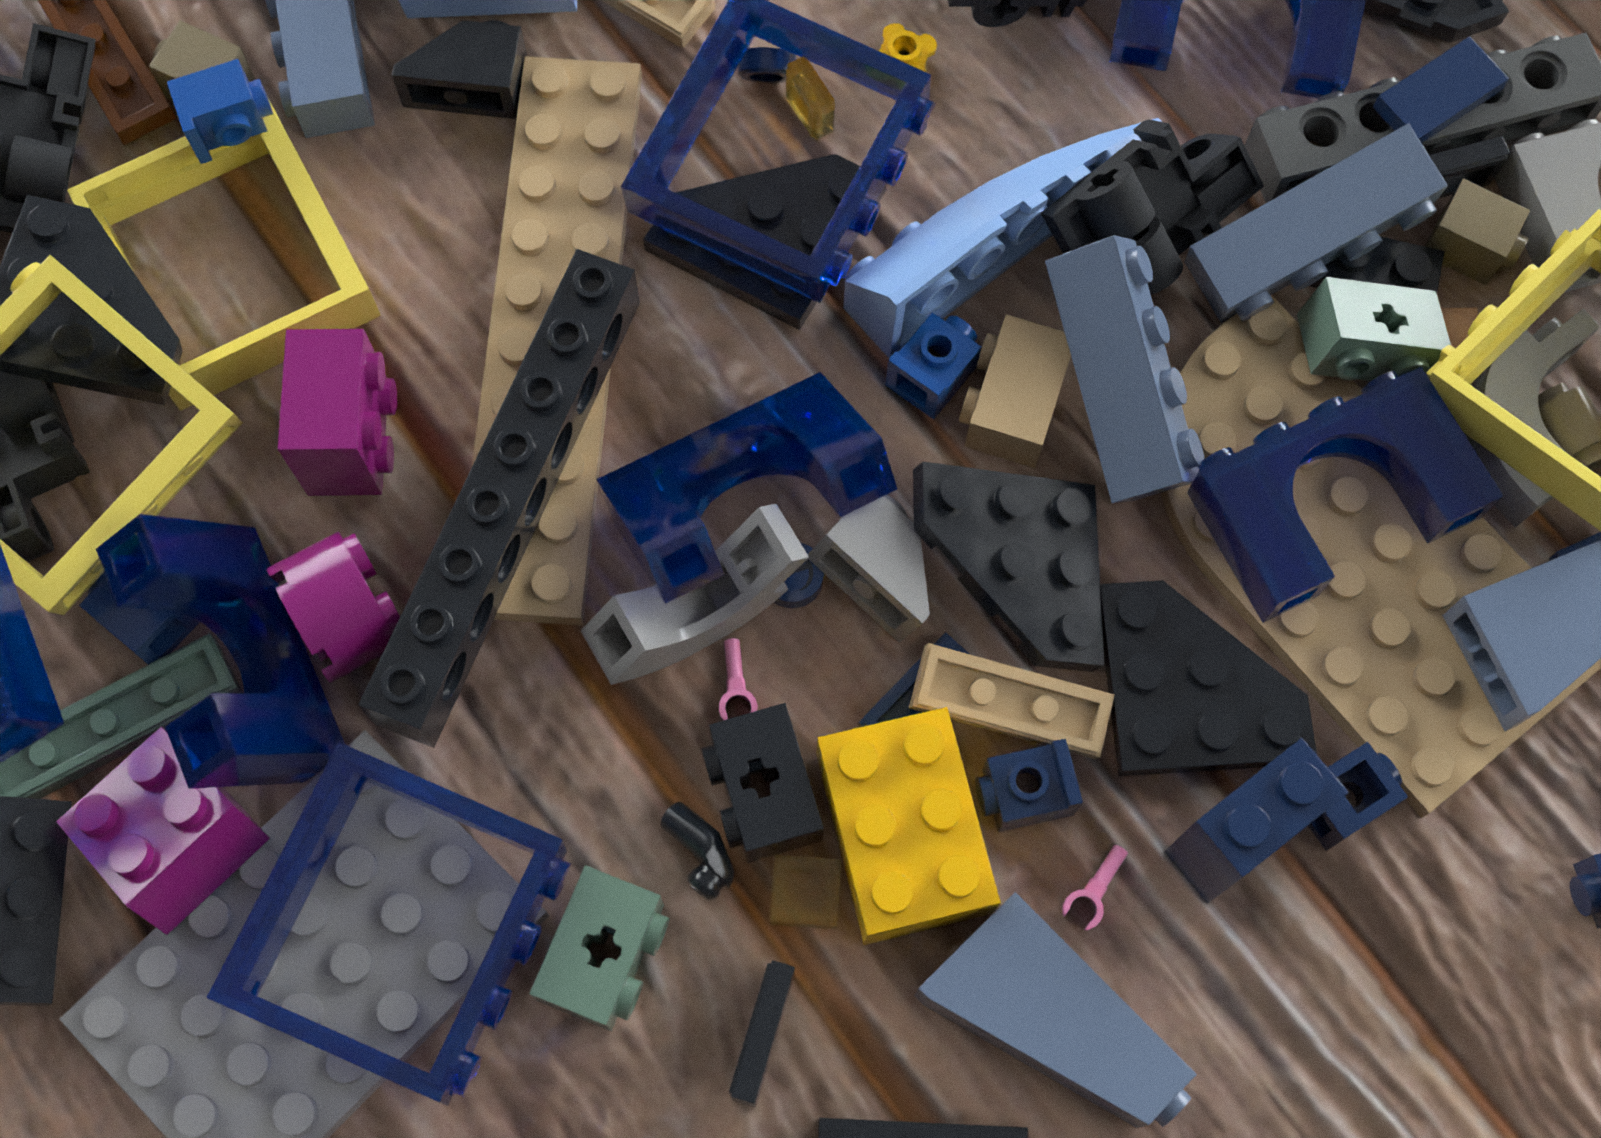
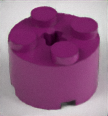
[267,531,400,683]

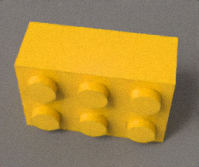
[816,707,1001,945]

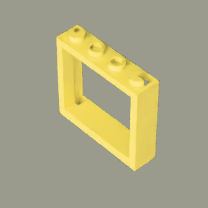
[67,100,381,411]
[1424,209,1601,531]
[0,255,243,615]

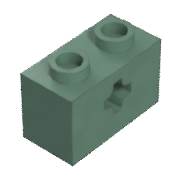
[1297,277,1451,387]
[529,865,670,1032]

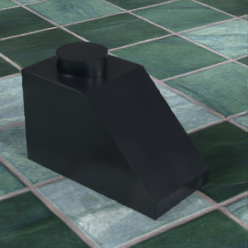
[392,20,528,119]

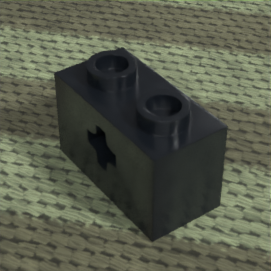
[701,703,824,863]

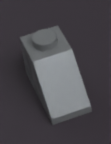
[808,485,930,642]

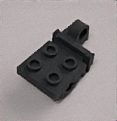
[0,23,96,233]
[1040,119,1264,295]
[0,372,90,562]

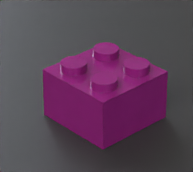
[277,329,397,496]
[56,727,270,935]

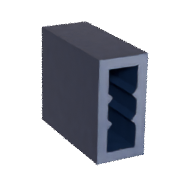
[1165,738,1349,904]

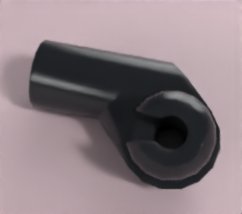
[661,802,735,900]

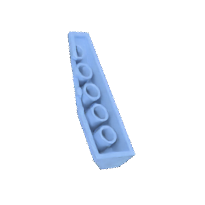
[843,118,1162,358]

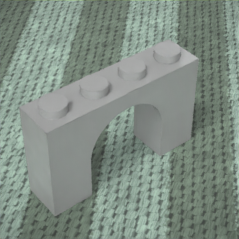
[1495,119,1601,292]

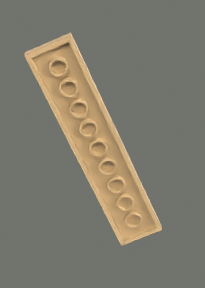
[472,56,642,626]

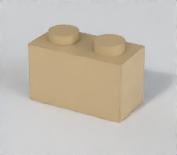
[959,314,1071,468]

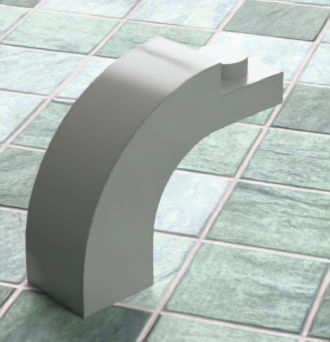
[1464,308,1601,527]
[580,504,809,685]

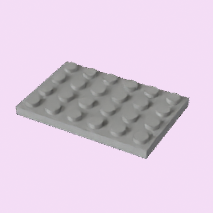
[59,730,550,1138]

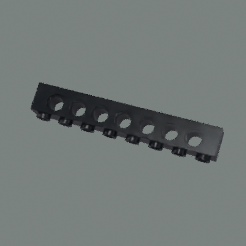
[358,249,640,748]

